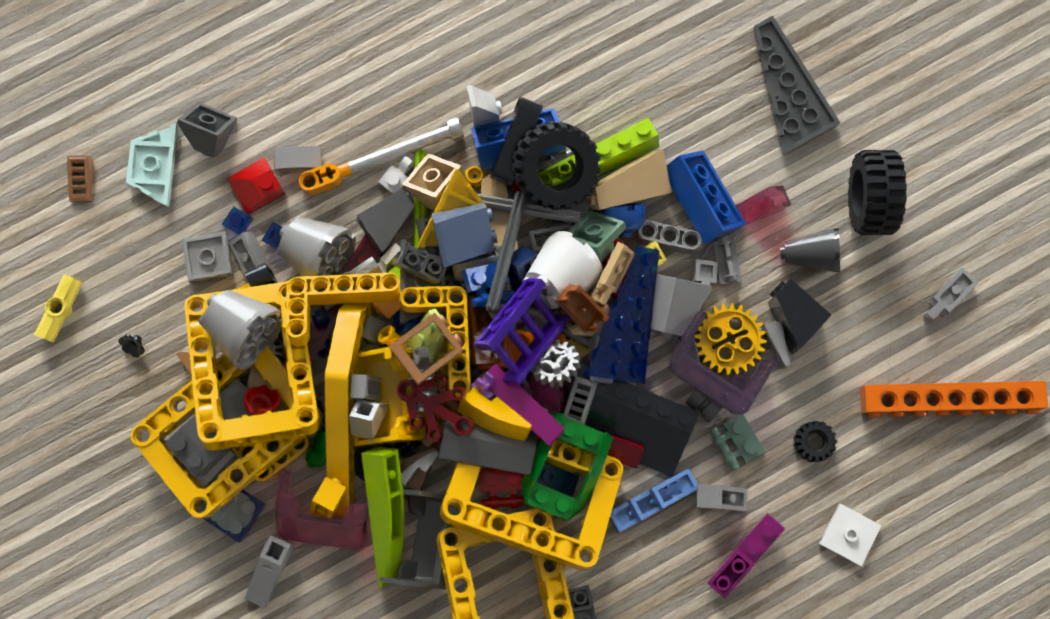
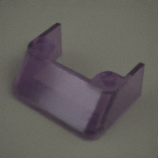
[670,311,778,415]

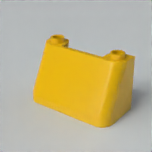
[353,347,426,446]

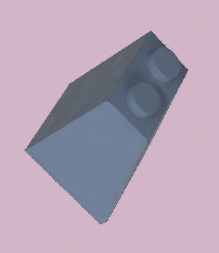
[431,203,497,267]

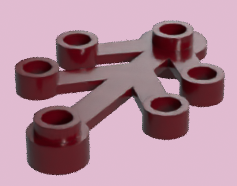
[397,375,475,441]

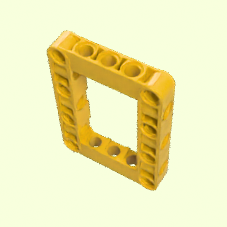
[185,281,319,451]
[131,346,323,519]
[440,434,623,571]
[437,509,574,619]

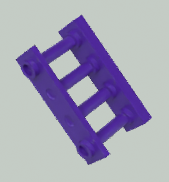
[474,278,570,384]

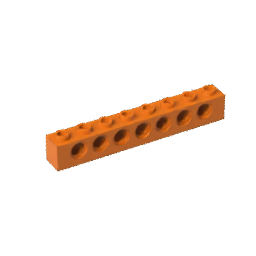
[860,381,1048,418]

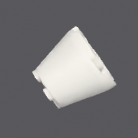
[522,231,603,309]

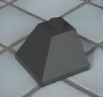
[177,102,237,158]

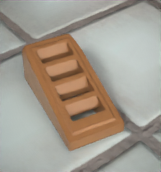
[67,155,94,202]

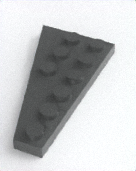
[753,15,840,156]

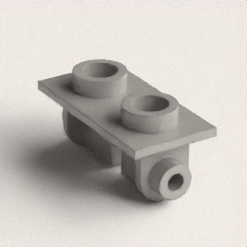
[712,237,742,285]

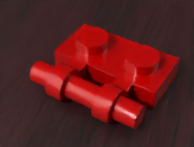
[479,469,525,510]

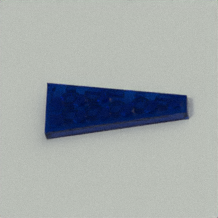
[583,246,659,384]

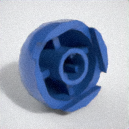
[601,203,646,237]

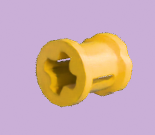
[377,325,407,348]

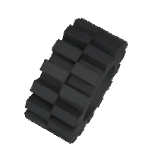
[793,421,837,462]

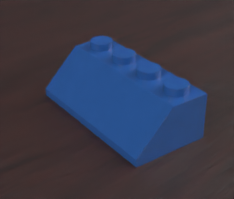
[470,108,566,170]
[666,150,746,244]

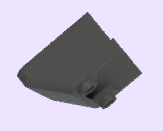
[380,489,458,589]

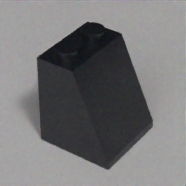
[768,278,831,354]

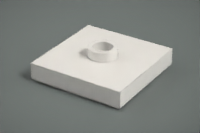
[819,504,881,566]

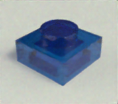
[222,206,253,235]
[262,222,282,250]

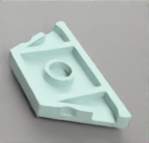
[126,124,179,207]

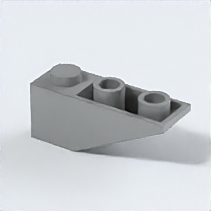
[244,535,295,608]

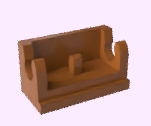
[555,284,609,333]

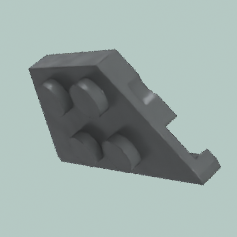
[400,240,445,324]

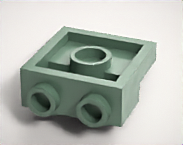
[568,210,626,262]

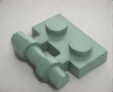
[709,413,765,471]

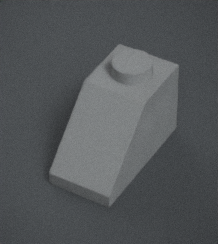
[697,485,747,512]

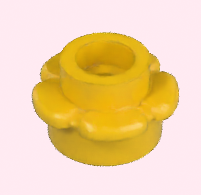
[465,166,486,187]

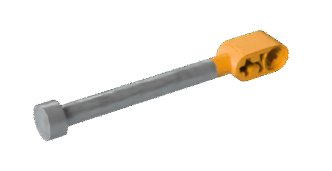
[299,117,464,196]

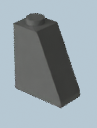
[356,188,415,257]

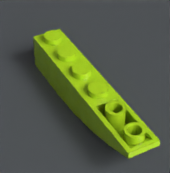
[537,118,660,186]
[362,447,405,588]

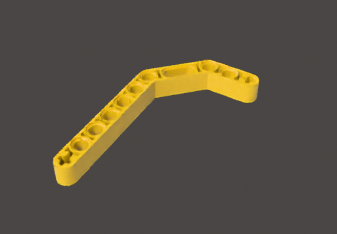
[325,302,375,517]

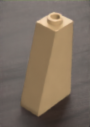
[586,150,671,210]
[481,174,518,251]

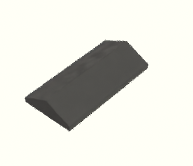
[438,415,536,475]

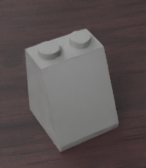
[642,273,712,338]

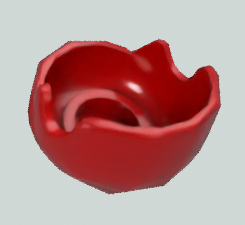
[243,384,281,416]

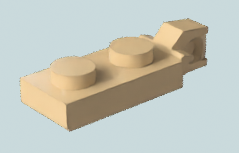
[591,242,635,306]

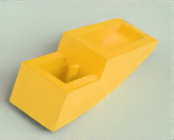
[457,387,532,441]

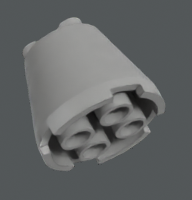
[277,216,356,290]
[198,290,283,369]

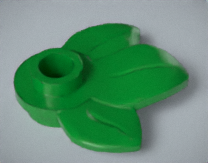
[305,427,326,468]

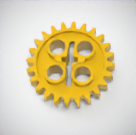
[694,303,767,376]

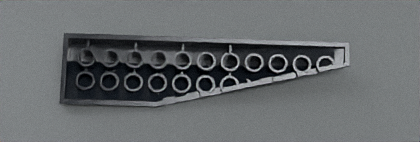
[456,323,700,477]

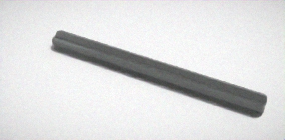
[486,191,527,313]

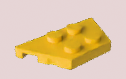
[418,168,487,248]

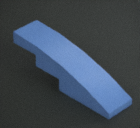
[609,468,698,533]

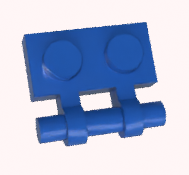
[462,263,514,308]

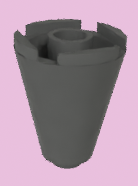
[780,228,840,272]

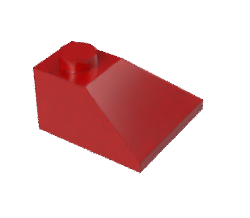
[227,157,286,215]

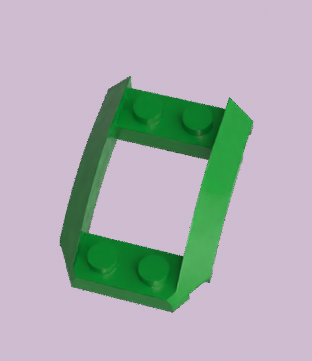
[521,412,613,522]

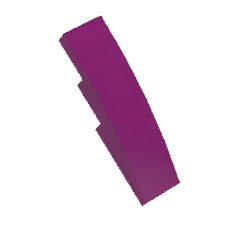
[481,364,566,446]

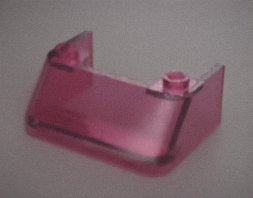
[275,469,370,550]

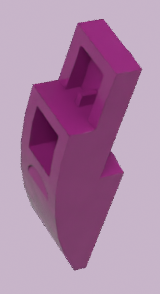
[707,512,785,599]

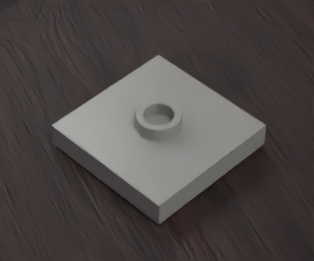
[182,231,234,283]

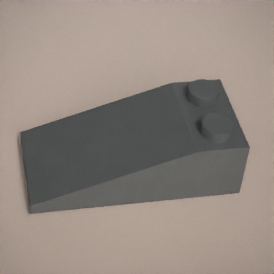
[164,379,251,477]

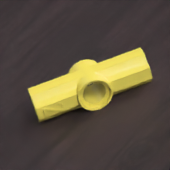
[34,274,83,343]

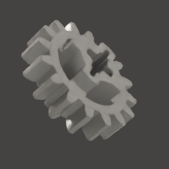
[531,340,580,387]

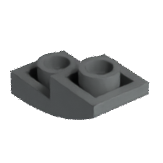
[395,245,447,284]
[568,585,596,619]

